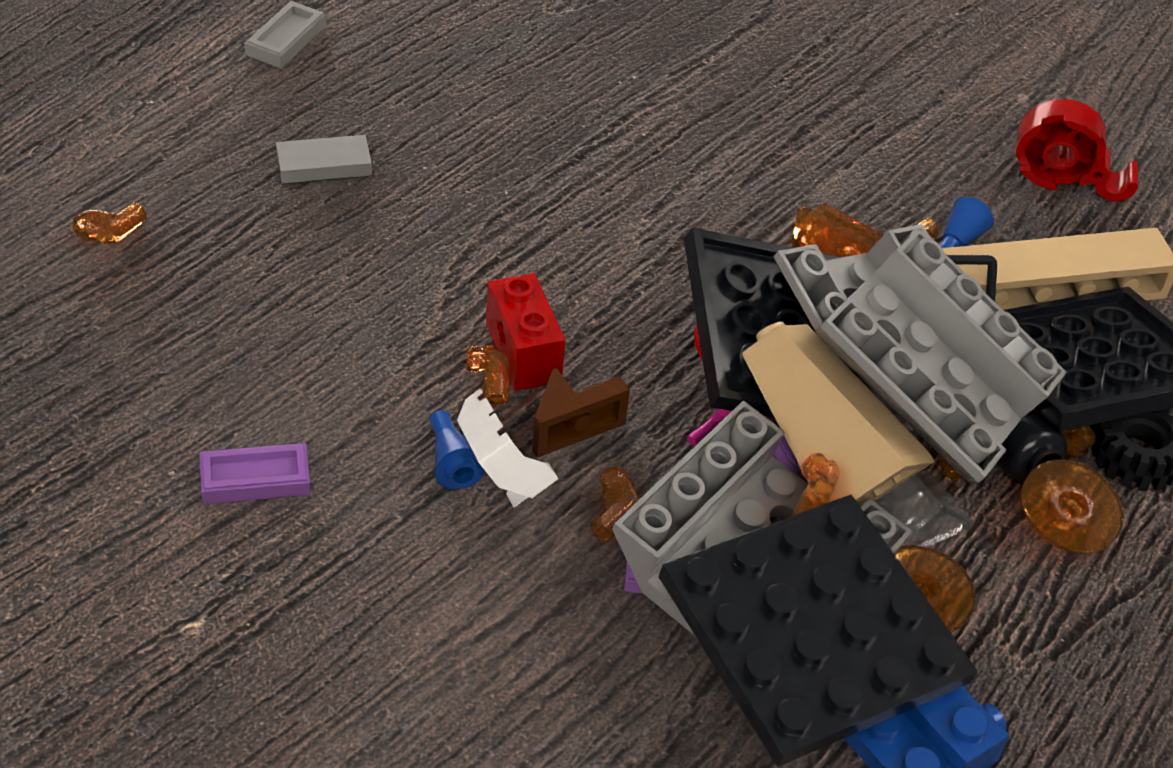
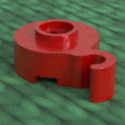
[1016,99,1138,201]

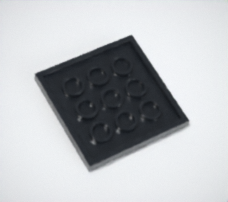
[684,228,842,418]
[1004,286,1173,431]
[659,494,978,767]

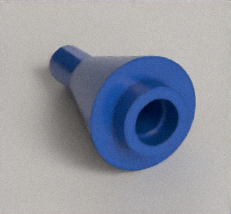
[939,197,994,248]
[430,410,485,490]

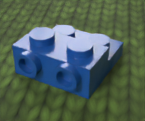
[844,685,1010,768]

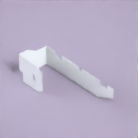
[457,388,559,508]

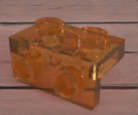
[791,203,884,257]

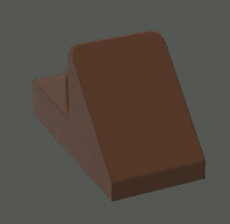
[532,368,630,458]

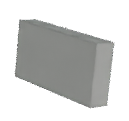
[244,1,326,68]
[276,135,372,183]

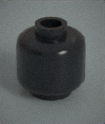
[996,411,1068,487]

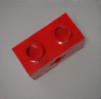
[486,273,566,391]

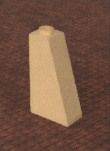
[742,322,934,507]

